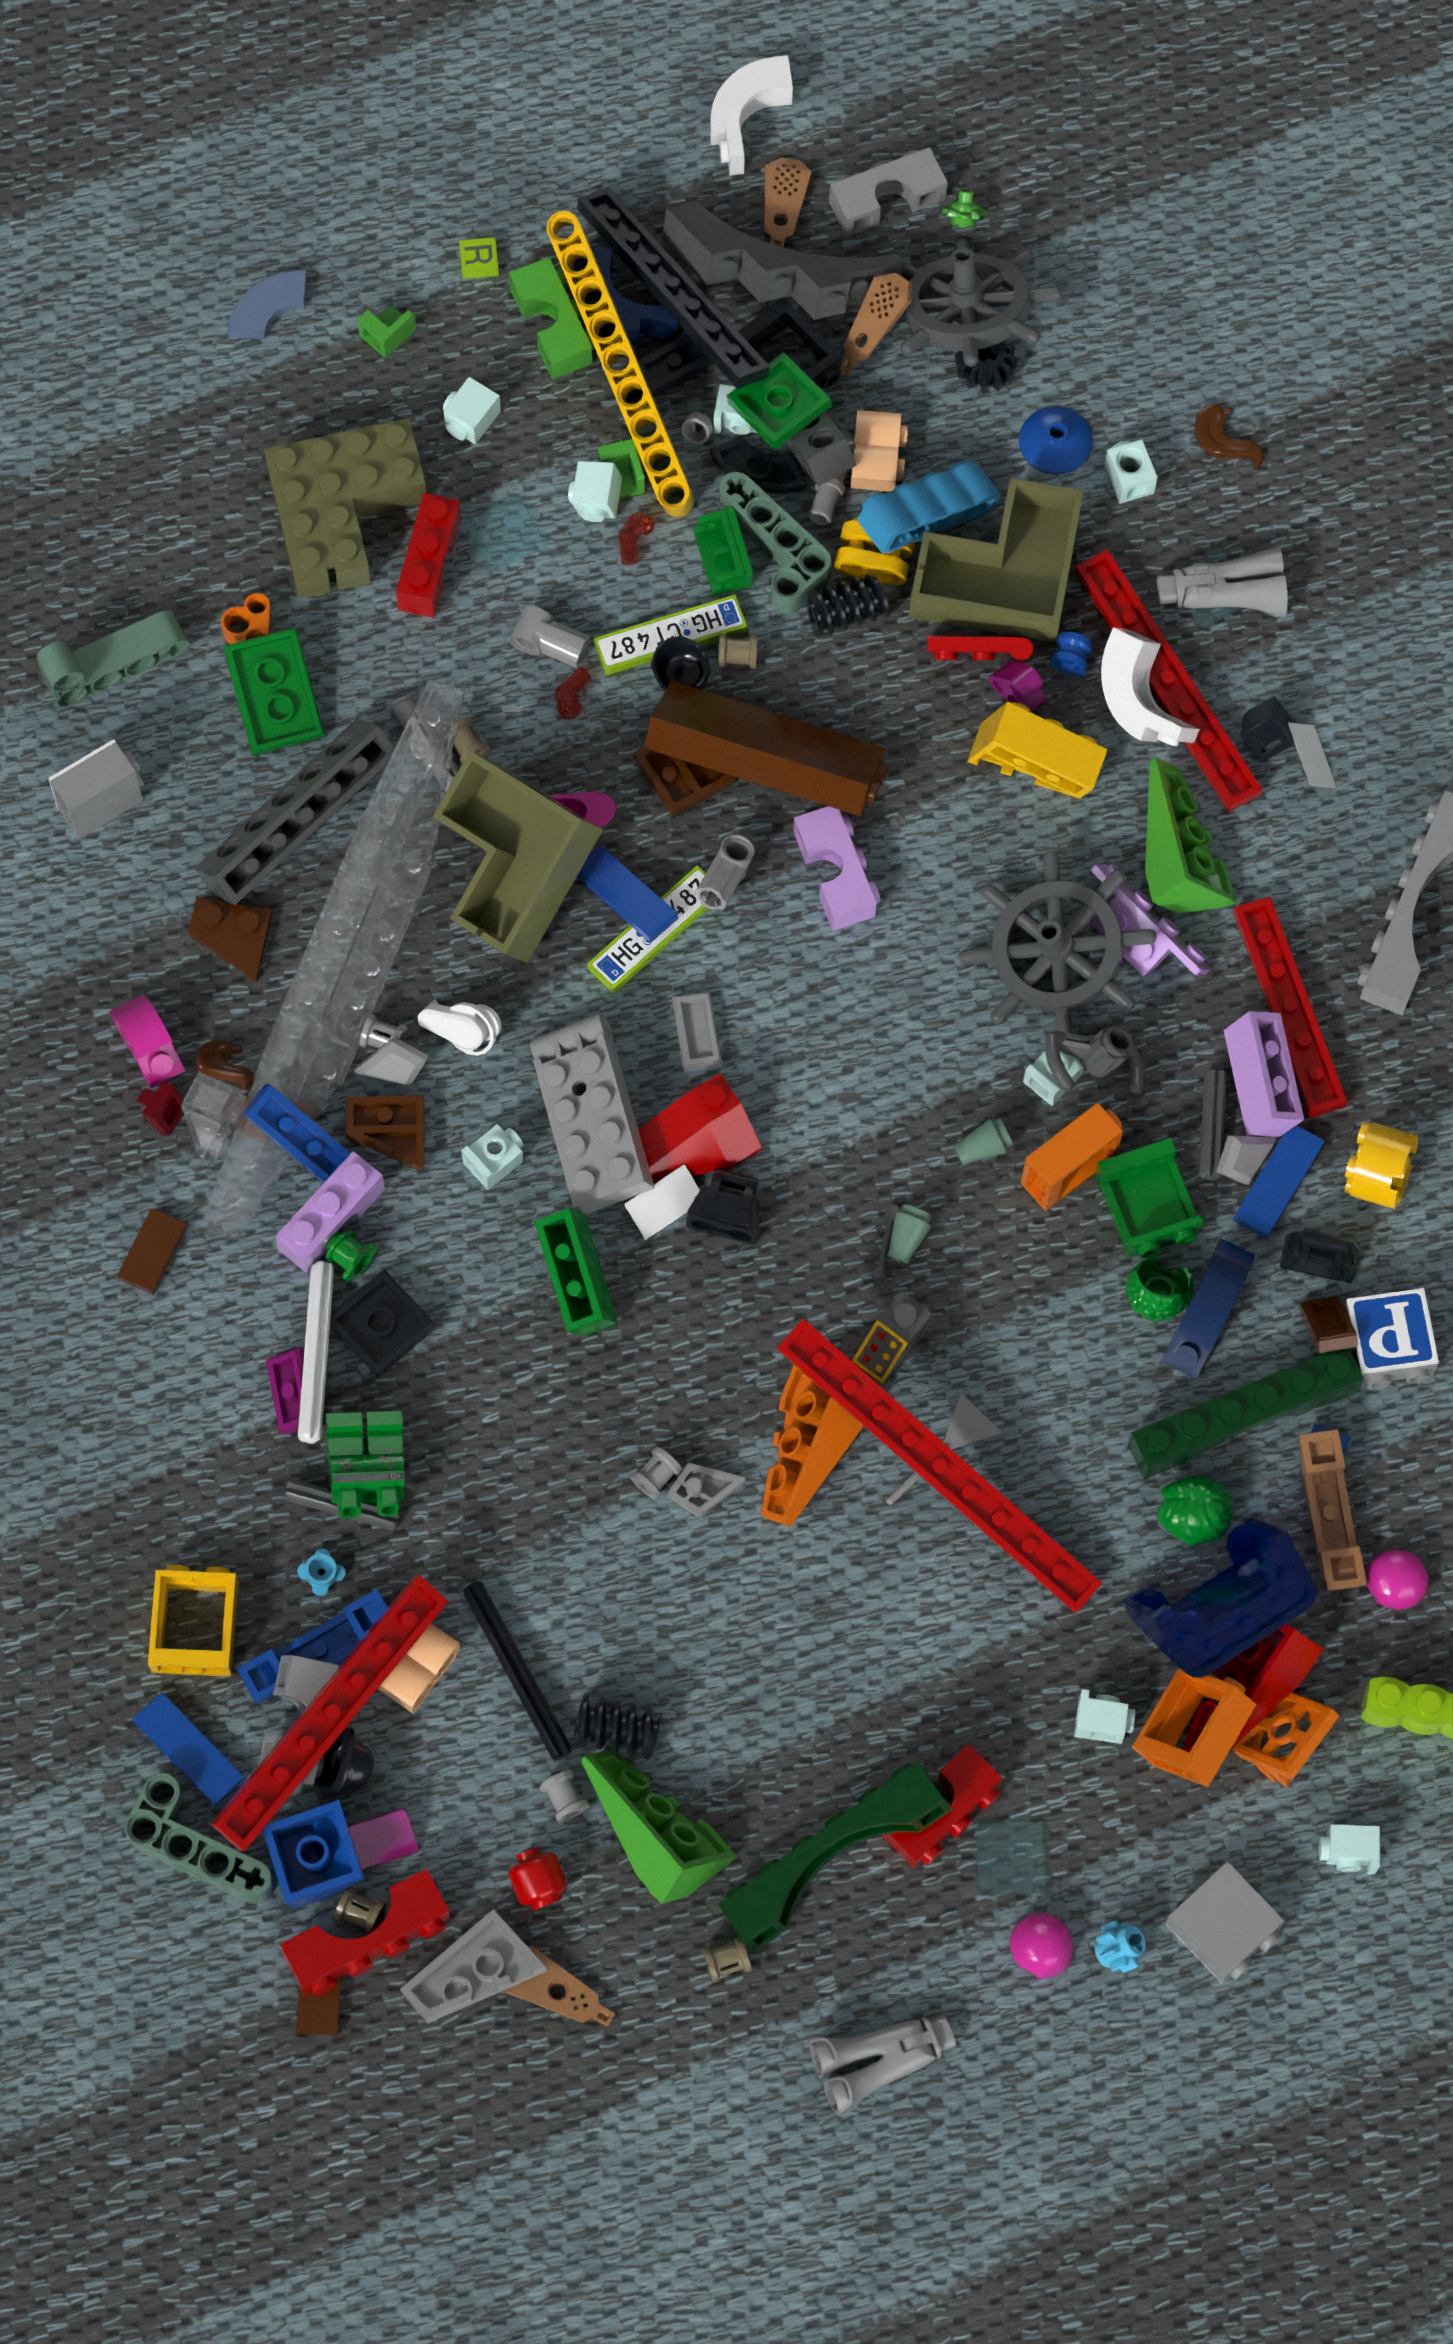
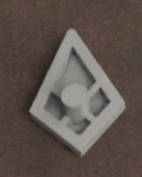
[355,1037,428,1087]
[1216,1135,1278,1185]
[666,1463,745,1518]

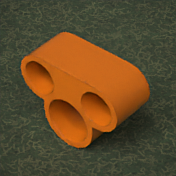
[221,593,272,644]

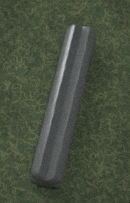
[1199,1069,1227,1181]
[285,1479,401,1531]

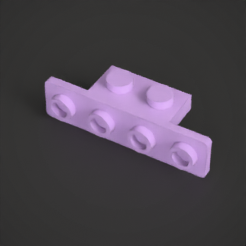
[1091,864,1211,977]

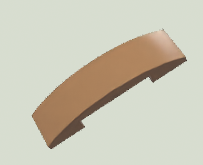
[1298,1429,1367,1592]

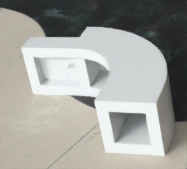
[710,55,793,175]
[1101,627,1199,746]

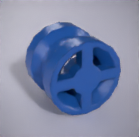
[1049,632,1094,677]

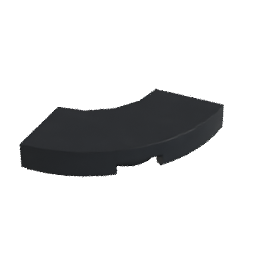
[709,436,807,494]

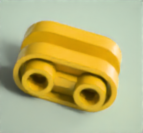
[833,517,915,586]

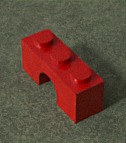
[396,493,461,618]
[881,1744,1002,1869]

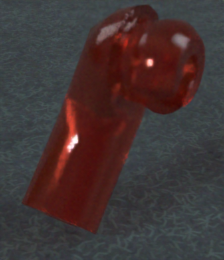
[618,512,655,565]
[555,667,592,720]

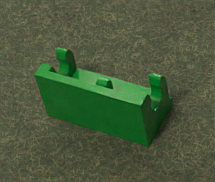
[693,506,753,596]

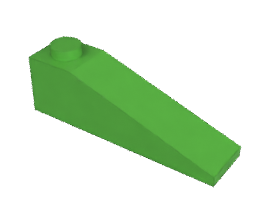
[1145,757,1236,914]
[581,1749,736,1904]

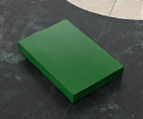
[223,627,325,756]

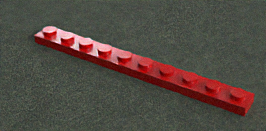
[776,1319,1102,1613]

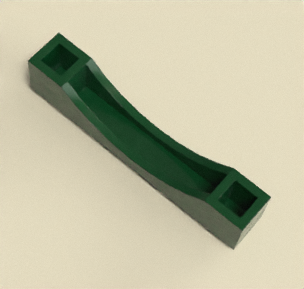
[1128,1348,1364,1480]
[718,1761,953,1952]

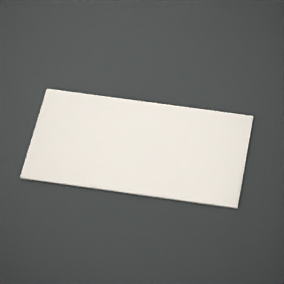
[1288,722,1336,789]
[624,1164,700,1240]

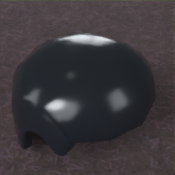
[651,636,711,691]

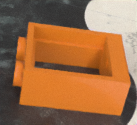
[1021,1103,1123,1212]
[1131,1666,1256,1787]

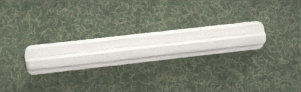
[298,1261,334,1444]

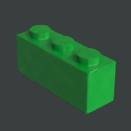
[534,1208,618,1336]

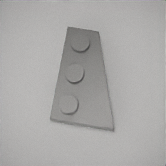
[400,1909,547,2023]

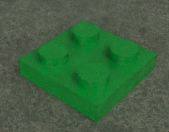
[726,352,832,450]

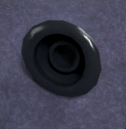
[314,1726,374,1799]

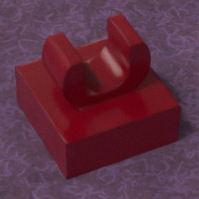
[136,1082,189,1137]

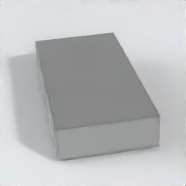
[672,991,722,1072]

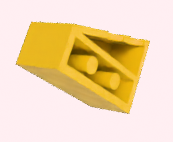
[967,701,1108,799]

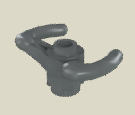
[1045,1026,1145,1095]

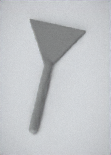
[886,1393,1003,1505]

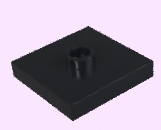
[330,1269,437,1378]

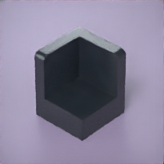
[1240,696,1295,763]

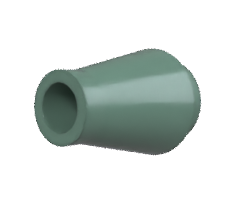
[953,1118,1013,1166]
[886,1204,932,1265]

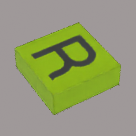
[459,237,499,279]

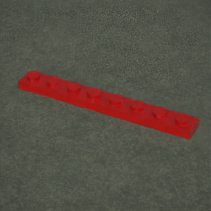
[1075,549,1263,812]
[210,1575,449,1851]

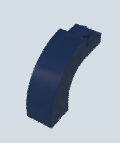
[574,247,679,347]
[1161,1238,1255,1379]

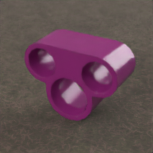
[989,661,1046,712]

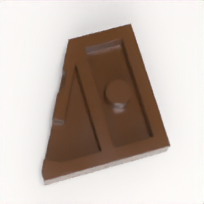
[346,1095,425,1171]

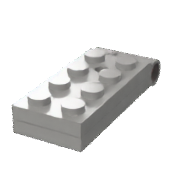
[530,1013,655,1215]

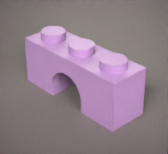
[793,806,880,931]
[275,1151,385,1274]

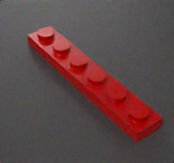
[1233,897,1348,1118]

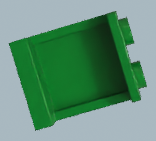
[1095,1138,1204,1258]

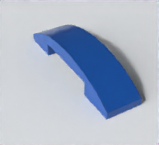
[236,1589,388,1704]

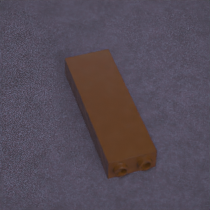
[644,680,889,816]

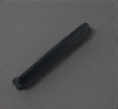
[463,1581,571,1761]

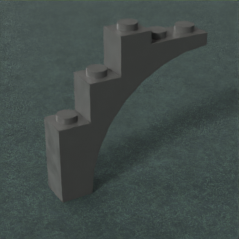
[662,202,905,319]

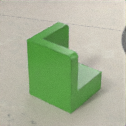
[357,306,416,358]
[597,439,645,499]

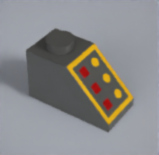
[852,1290,932,1386]

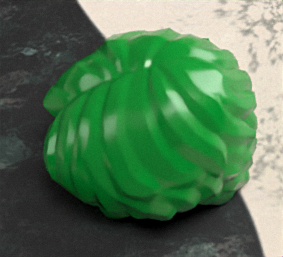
[1125,1254,1194,1323]
[1157,1475,1234,1546]

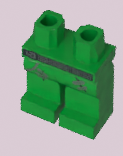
[325,1411,405,1518]

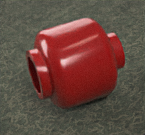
[508,1846,568,1910]

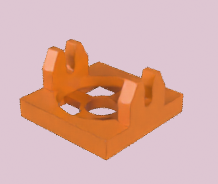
[1232,1692,1339,1788]

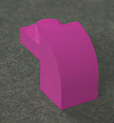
[109,994,185,1089]

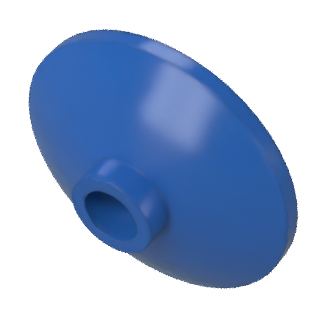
[1019,407,1093,474]

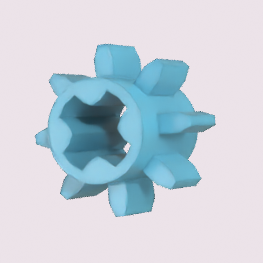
[1095,1920,1146,1973]

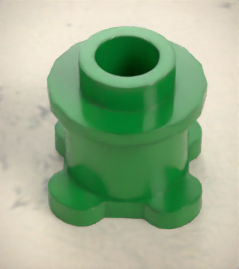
[326,1230,378,1282]

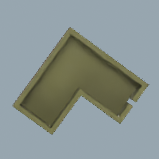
[264,418,427,599]
[909,478,1084,643]
[433,751,603,963]

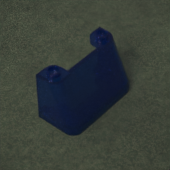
[1121,1517,1317,1678]

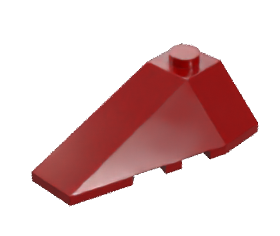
[638,1073,762,1184]
[1183,1600,1324,1752]

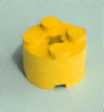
[1344,1121,1418,1210]

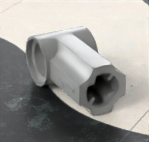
[509,605,590,668]
[695,834,755,911]

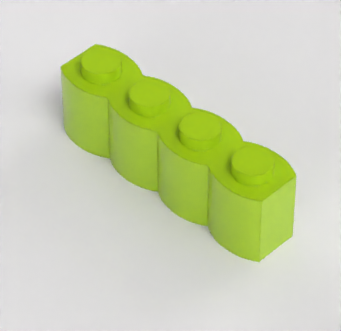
[1360,1677,1453,1739]

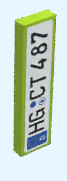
[593,594,747,676]
[587,865,708,994]

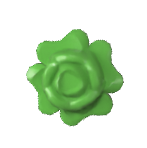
[942,189,987,228]

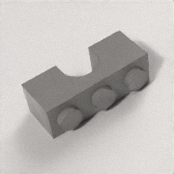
[829,147,948,237]
[259,1655,338,1785]

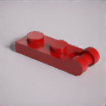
[927,636,1033,662]

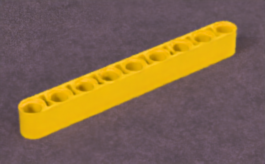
[546,211,695,517]

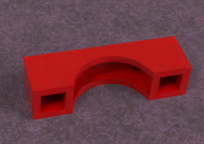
[280,1869,450,1996]

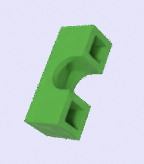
[509,257,595,379]

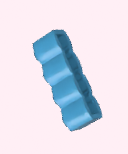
[857,461,1002,554]

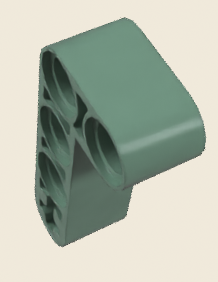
[719,472,831,614]
[37,610,190,707]
[125,1773,274,1904]

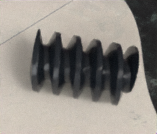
[807,573,890,638]
[574,1693,662,1760]

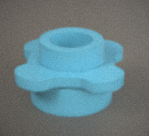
[297,1549,346,1596]

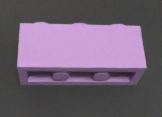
[1224,1011,1304,1138]

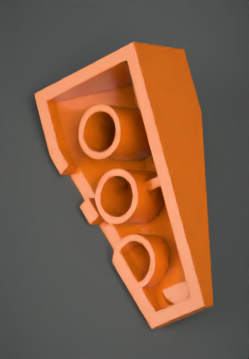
[761,1365,863,1527]

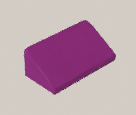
[266,1348,326,1435]
[348,1808,419,1870]

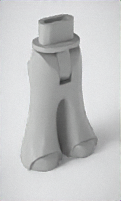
[1157,547,1288,617]
[809,2015,956,2116]

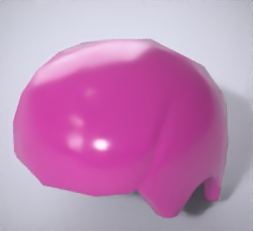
[1365,1549,1429,1611]
[1009,1913,1075,1979]

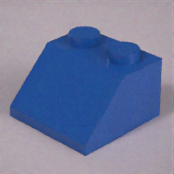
[263,1800,364,1910]

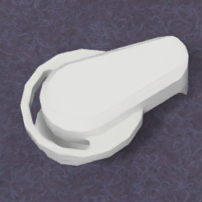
[418,999,502,1056]

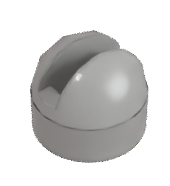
[681,412,713,444]

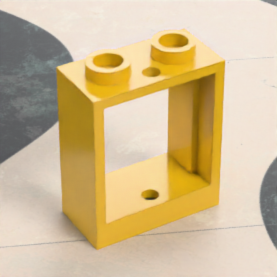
[148,1565,239,1676]

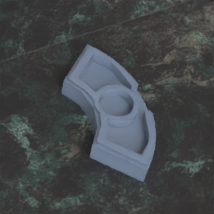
[227,270,307,339]

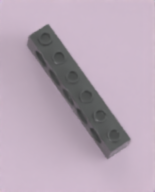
[194,718,398,905]

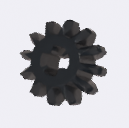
[955,341,1018,394]

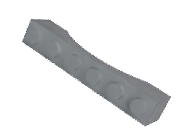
[1357,790,1453,1016]

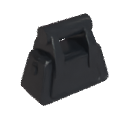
[686,1168,761,1245]
[1280,1227,1358,1283]

